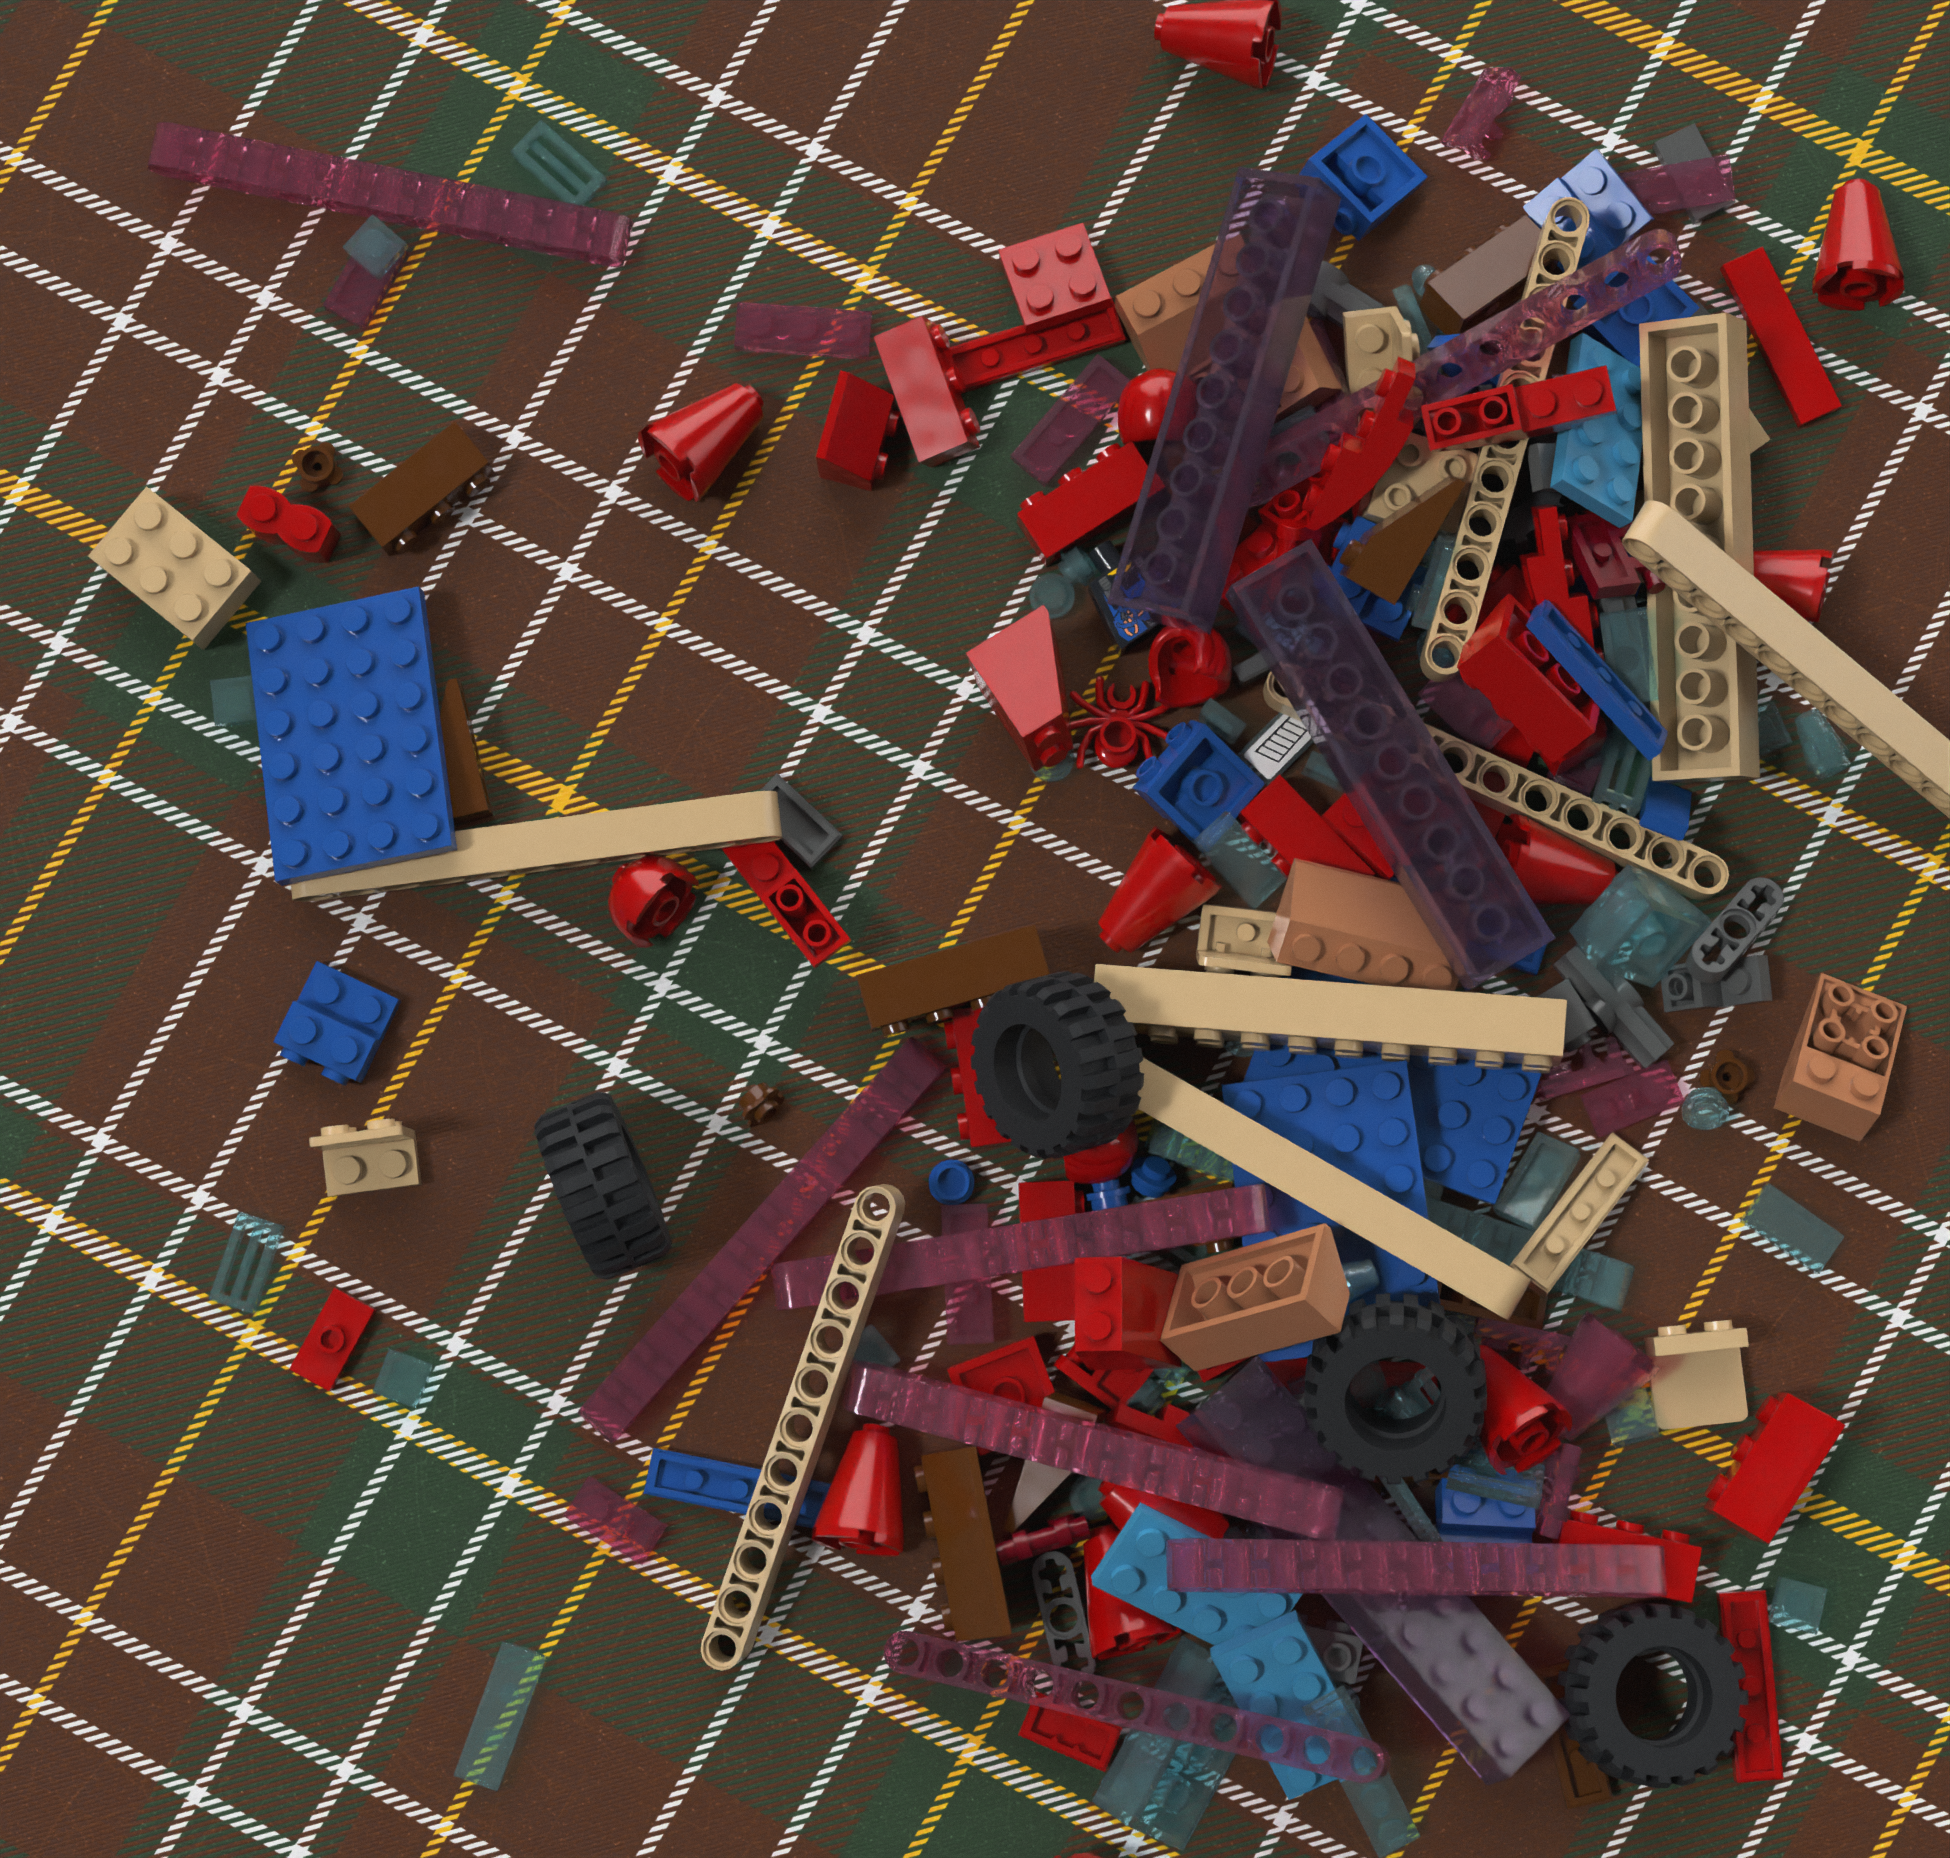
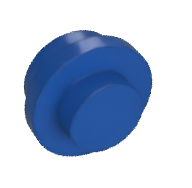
[1131,1156,1176,1198]
[929,1159,975,1206]
[1084,1178,1131,1212]

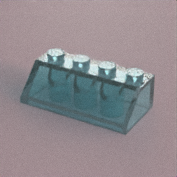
[1092,1635,1250,1851]

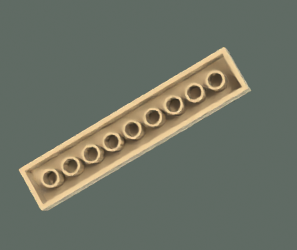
[1639,313,1760,784]
[1094,964,1567,1073]

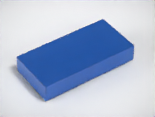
[1639,776,1692,841]

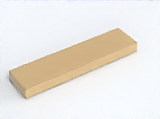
[1509,1132,1649,1299]

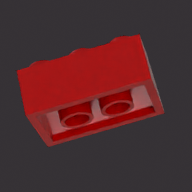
[1457,593,1600,763]
[1704,1392,1846,1544]

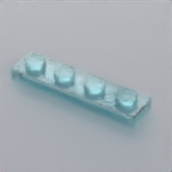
[1301,1685,1421,1858]

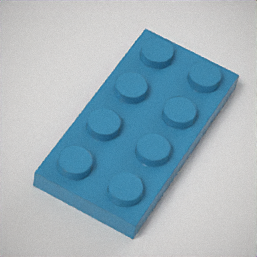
[1550,333,1643,528]
[1091,1502,1304,1646]
[1210,1610,1374,1800]

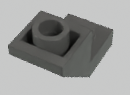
[1659,955,1773,1012]

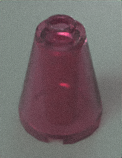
[1546,1310,1661,1441]

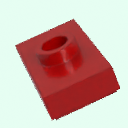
[289,1288,377,1391]
[1018,1690,1123,1772]

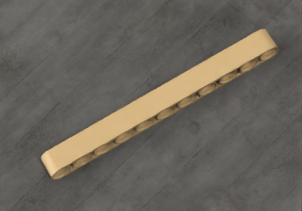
[1420,197,1590,682]
[1622,500,1950,819]
[1263,663,1729,901]
[291,791,782,902]
[1137,1058,1532,1321]
[701,1184,905,1671]

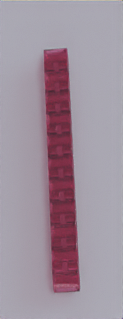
[147,122,633,267]
[1228,229,1682,507]
[578,1036,947,1444]
[770,1184,1272,1311]
[842,1360,1345,1540]
[1166,1538,1667,1598]
[884,1631,1390,1784]

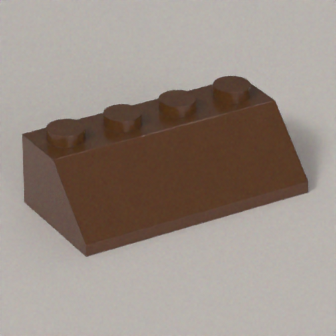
[856,923,1050,1037]
[914,1444,1012,1642]

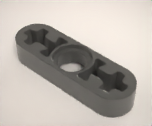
[1686,877,1784,983]
[1031,1550,1096,1686]

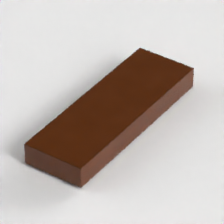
[1531,1660,1613,1810]

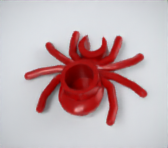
[1070,676,1171,769]

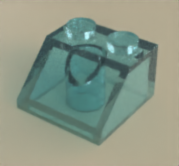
[1569,864,1712,988]

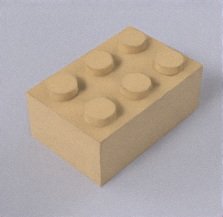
[88,486,261,650]

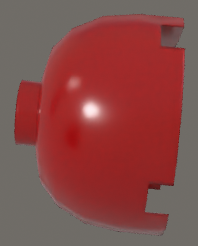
[608,855,699,948]

